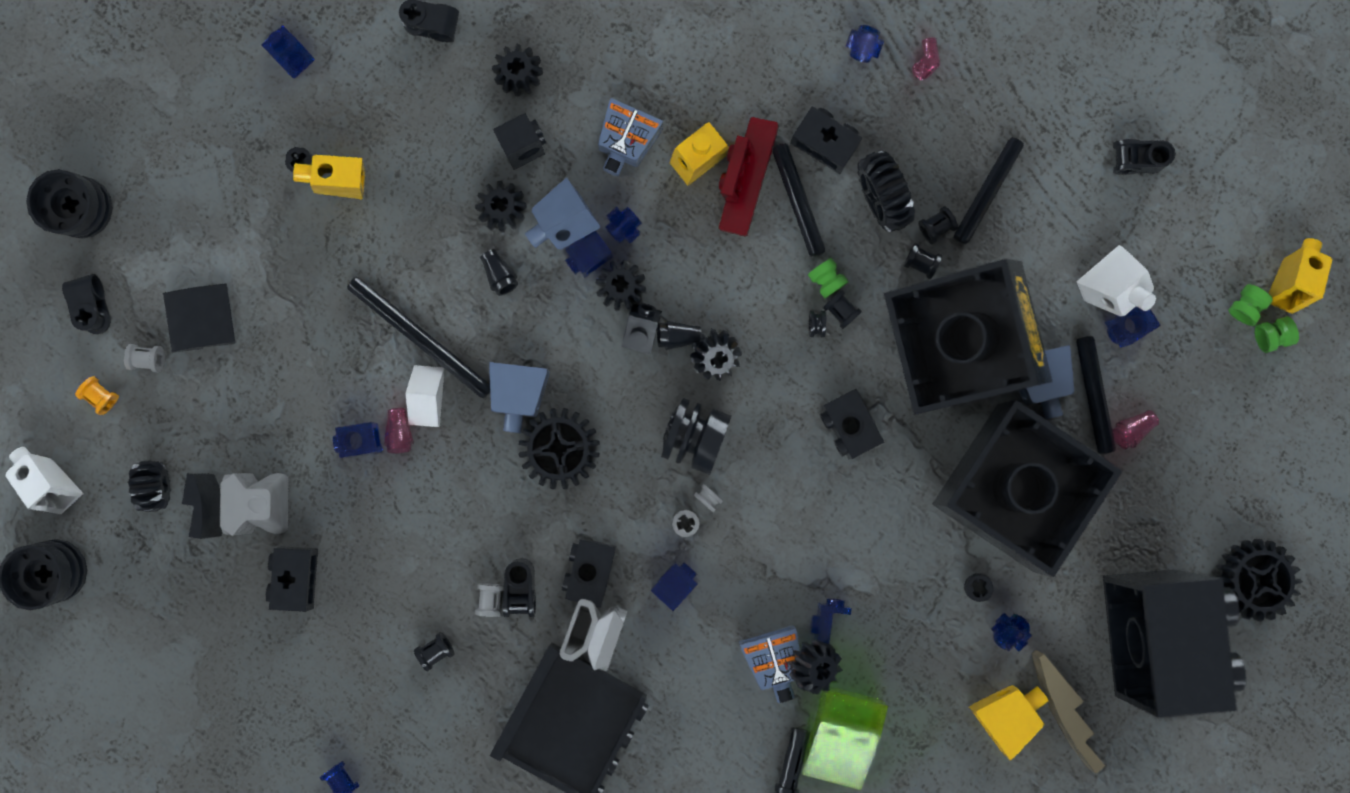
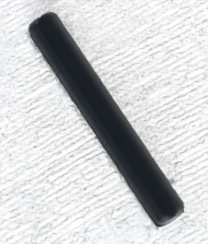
[954,137,1024,244]
[772,143,825,257]
[1076,336,1116,454]

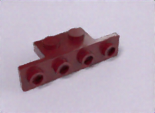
[719,117,779,237]

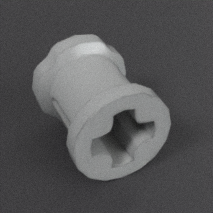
[124,344,165,373]
[475,583,504,617]

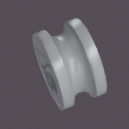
[694,484,723,513]
[672,510,699,537]

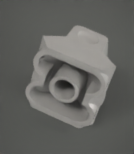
[220,473,289,536]
[560,599,628,671]

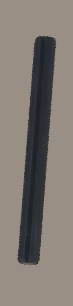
[347,277,490,398]

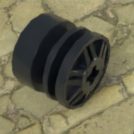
[26,169,113,239]
[661,398,732,475]
[0,539,88,610]

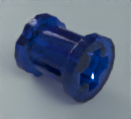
[319,761,360,793]

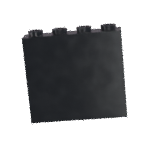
[490,642,649,793]

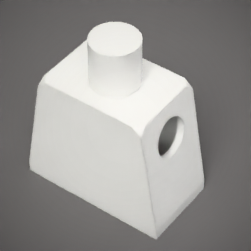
[1077,245,1156,316]
[6,447,83,514]

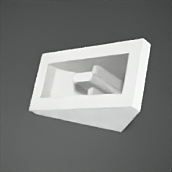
[406,365,445,427]

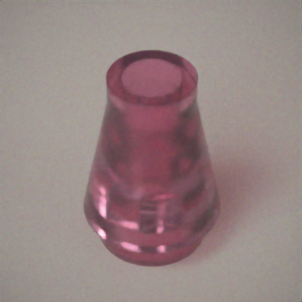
[383,408,414,454]
[1112,410,1159,449]

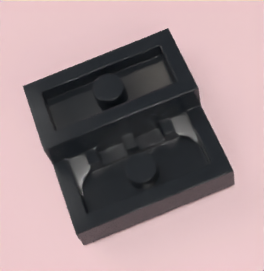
[163,283,235,353]
[182,473,222,539]

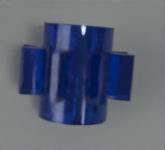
[845,25,884,62]
[605,206,642,244]
[991,613,1032,652]

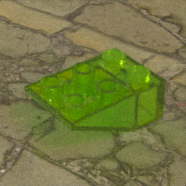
[802,686,888,790]

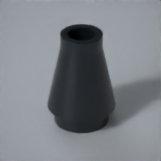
[480,249,518,296]
[657,320,702,350]

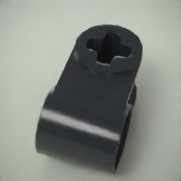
[399,0,459,43]
[1113,139,1176,175]
[62,274,111,335]
[503,558,536,617]

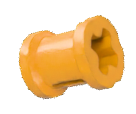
[75,376,119,415]

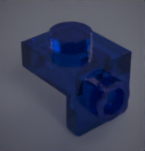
[262,25,314,78]
[810,598,852,643]

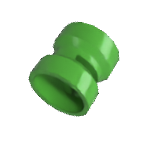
[808,258,849,299]
[1228,284,1273,326]
[1254,316,1299,353]

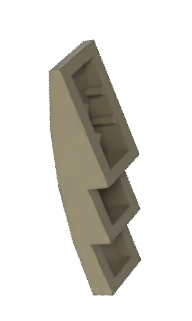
[1031,650,1105,774]

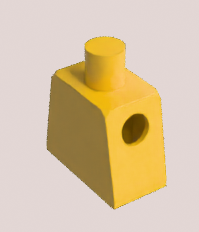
[669,122,729,186]
[293,155,365,199]
[1268,238,1332,314]
[969,685,1049,760]

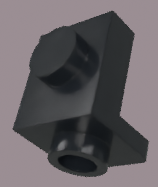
[622,303,662,354]

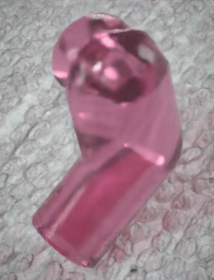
[912,37,940,80]

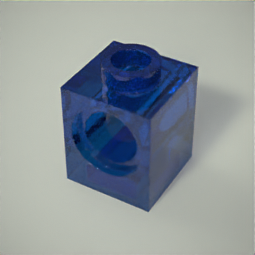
[565,231,613,278]
[1105,306,1161,348]
[333,422,382,458]
[651,561,698,611]

